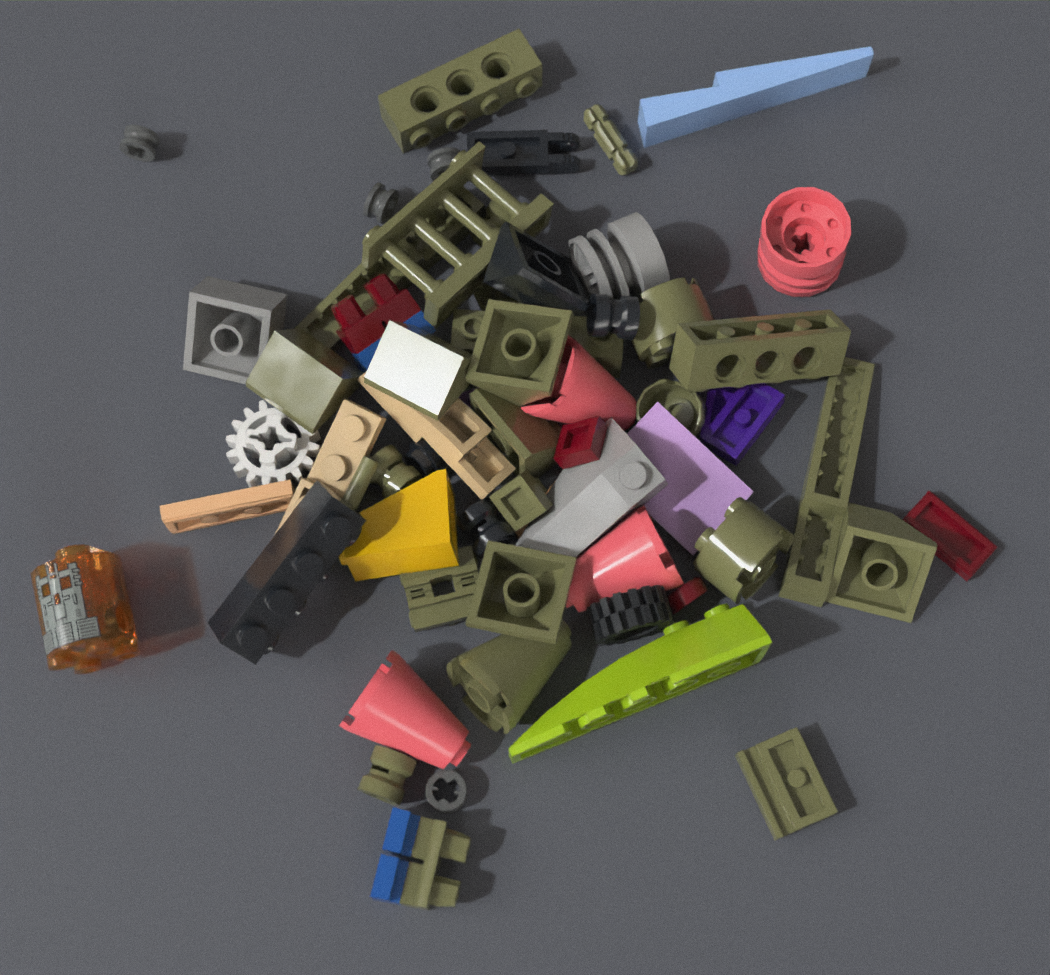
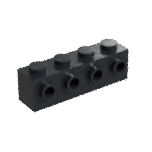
[208,480,367,665]

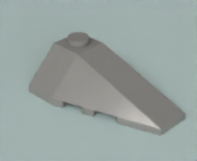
[515,417,668,558]

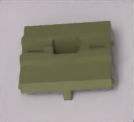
[399,545,479,632]

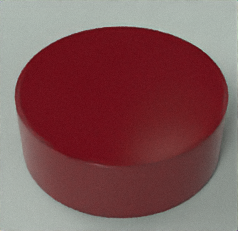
[667,577,709,615]

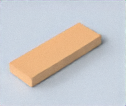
[160,479,295,534]

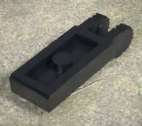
[467,130,580,175]

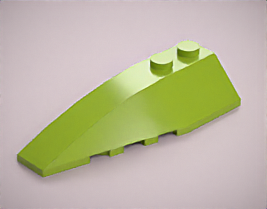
[508,603,772,764]

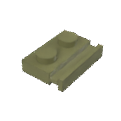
[735,727,838,841]

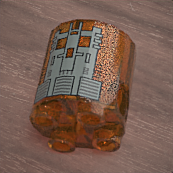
[30,544,140,675]

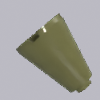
[446,619,572,734]

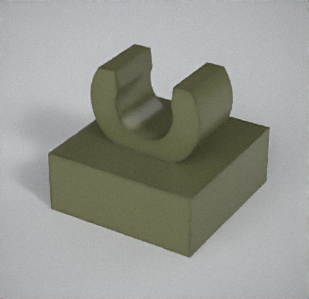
[489,469,553,532]

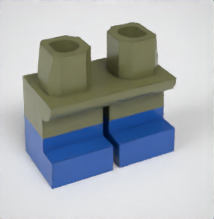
[370,807,471,911]

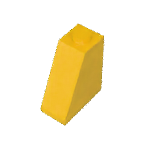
[339,469,459,581]

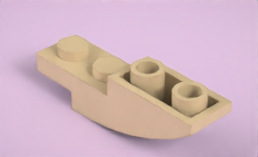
[357,371,516,500]
[275,399,386,534]

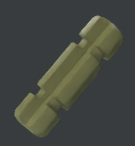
[583,104,638,176]

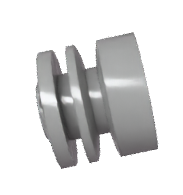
[568,212,670,303]

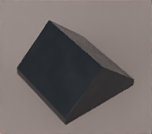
[483,221,590,314]

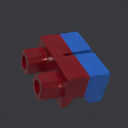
[331,273,436,373]

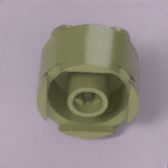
[631,277,715,369]
[693,497,794,604]

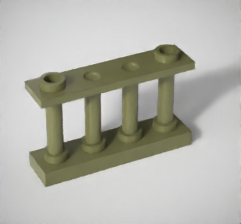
[362,141,554,328]

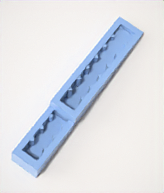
[638,46,874,148]

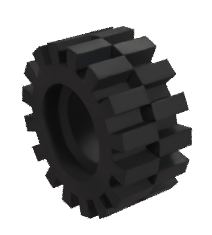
[586,585,675,646]

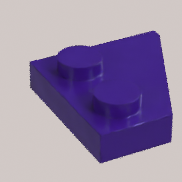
[700,383,785,466]

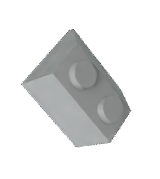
[183,276,287,385]

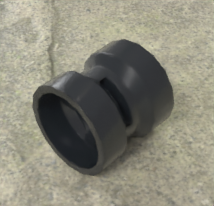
[586,293,640,340]
[456,497,516,559]

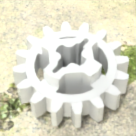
[226,400,321,487]

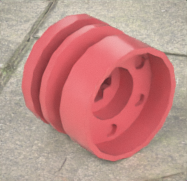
[758,187,851,297]

